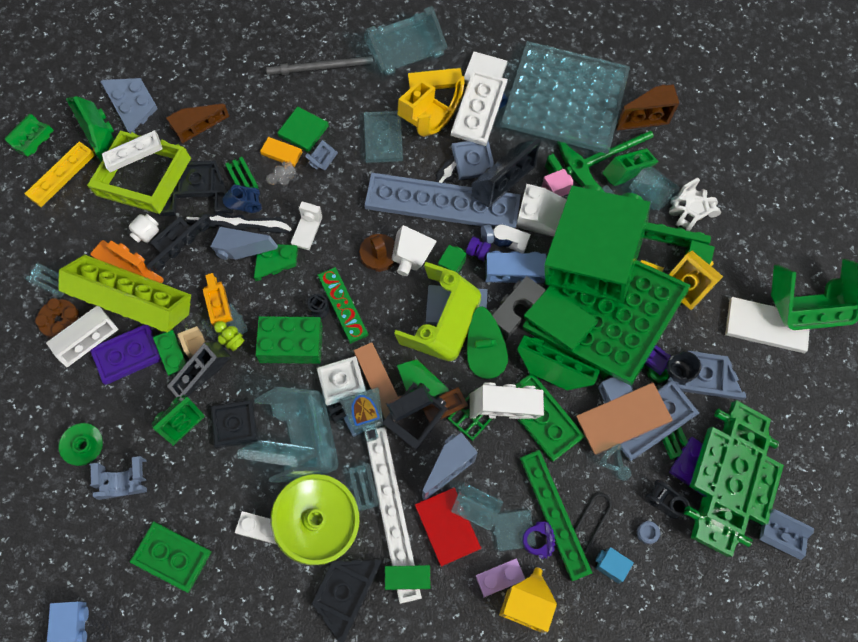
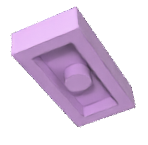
[475,558,525,597]

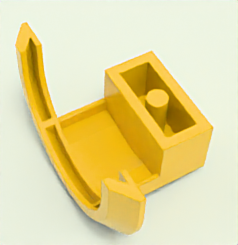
[398,76,464,137]

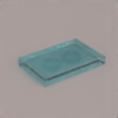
[364,111,403,163]
[237,440,317,467]

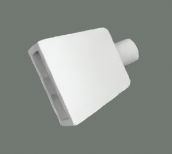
[392,225,436,276]

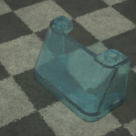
[363,6,448,75]

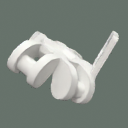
[669,178,721,231]

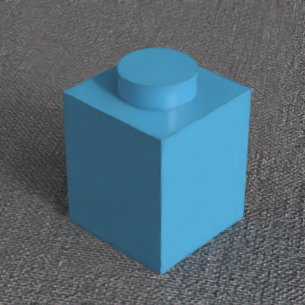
[595,547,634,583]

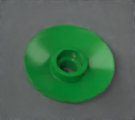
[59,423,103,466]

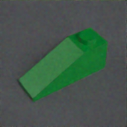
[602,148,658,186]

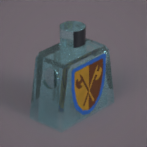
[339,388,383,442]

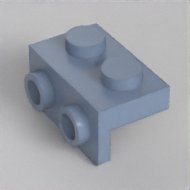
[759,509,814,560]

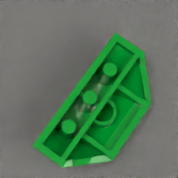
[66,96,115,162]
[517,335,600,391]

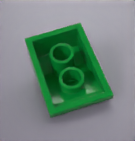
[151,394,205,446]

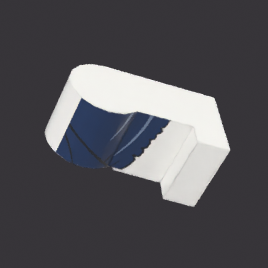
[493,225,531,253]

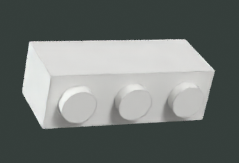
[46,306,118,367]

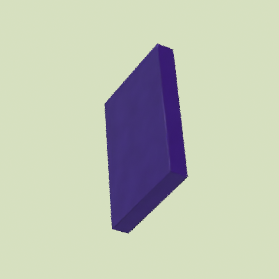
[90,324,162,385]

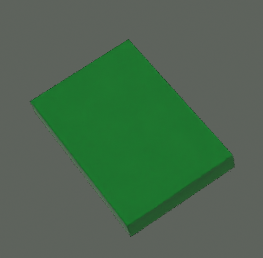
[524,287,598,352]
[130,521,212,593]

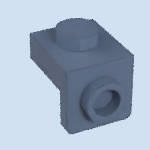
[305,140,338,170]

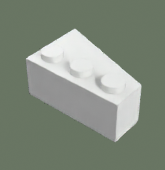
[470,383,544,419]

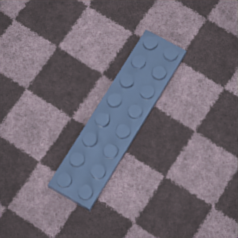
[365,173,521,229]

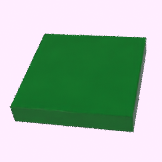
[277,106,329,152]

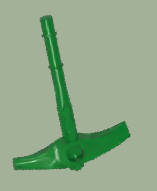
[557,131,653,190]

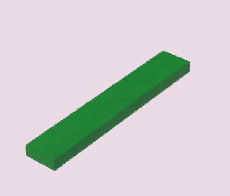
[520,450,592,582]

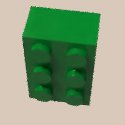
[256,316,323,364]

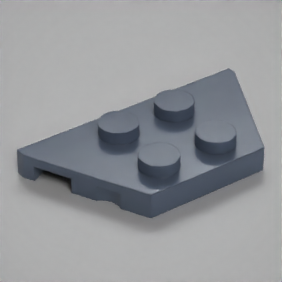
[101,78,158,133]
[666,351,746,400]

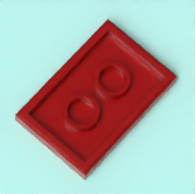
[415,487,481,567]

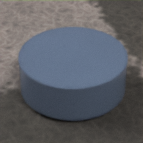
[481,224,494,243]
[637,521,660,544]

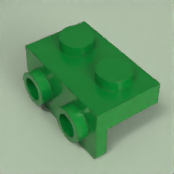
[5,114,54,157]

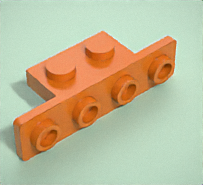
[91,240,164,283]

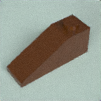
[166,103,229,143]

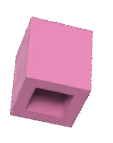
[542,169,573,197]

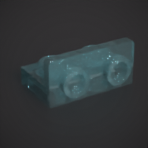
[451,483,503,530]

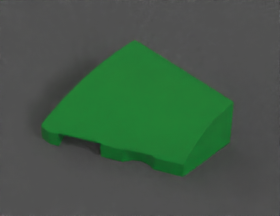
[397,360,449,398]

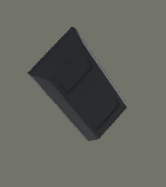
[386,384,434,423]

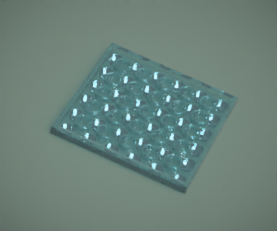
[501,41,630,154]

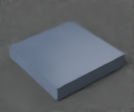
[451,141,494,180]

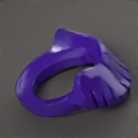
[522,521,555,559]

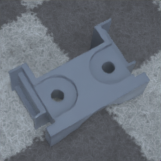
[89,456,147,500]

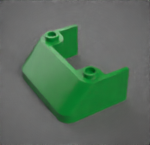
[771,259,858,330]

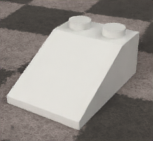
[516,184,567,237]

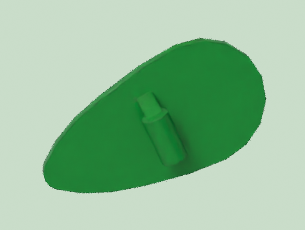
[467,306,508,379]

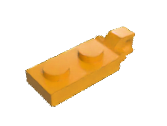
[203,273,233,327]

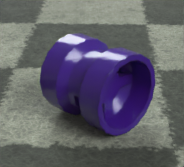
[466,236,491,262]

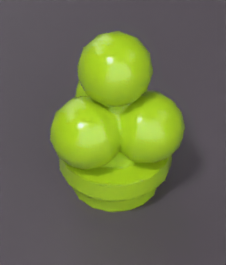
[214,321,245,351]

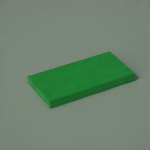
[515,373,585,463]

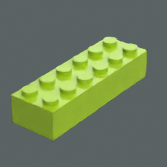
[59,255,191,333]

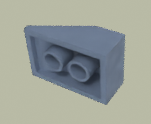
[422,433,478,500]

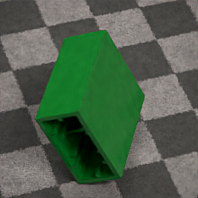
[544,185,651,303]

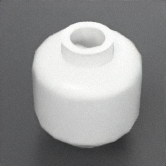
[129,214,159,243]

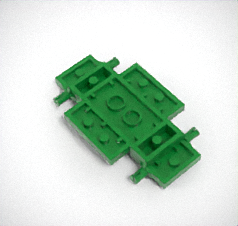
[684,400,784,557]

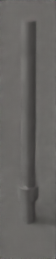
[266,56,373,75]

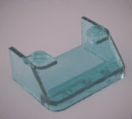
[254,387,338,482]

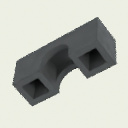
[491,276,545,340]

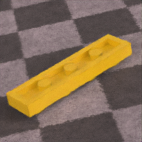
[25,142,95,207]

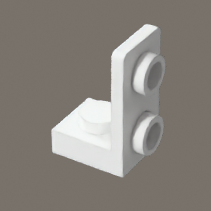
[291,202,322,250]

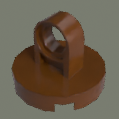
[359,234,395,272]

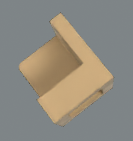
[178,326,206,359]

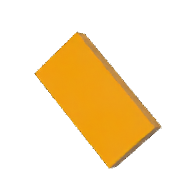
[260,137,303,167]

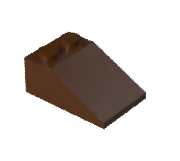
[616,84,679,131]

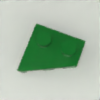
[254,244,298,281]

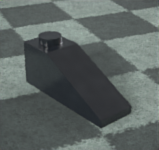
[167,342,231,398]

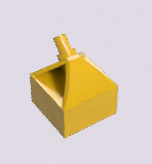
[669,251,723,310]
[499,567,557,633]

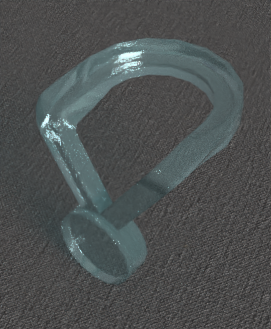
[600,444,632,481]

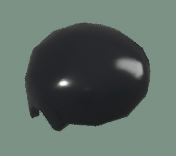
[666,350,702,384]

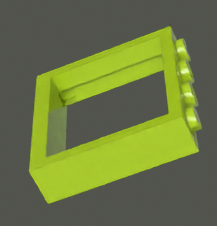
[87,131,191,214]

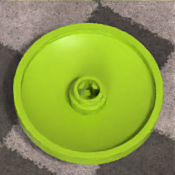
[270,474,359,565]

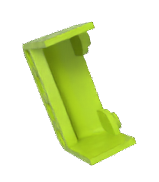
[394,262,481,361]

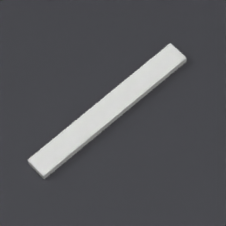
[365,427,422,604]

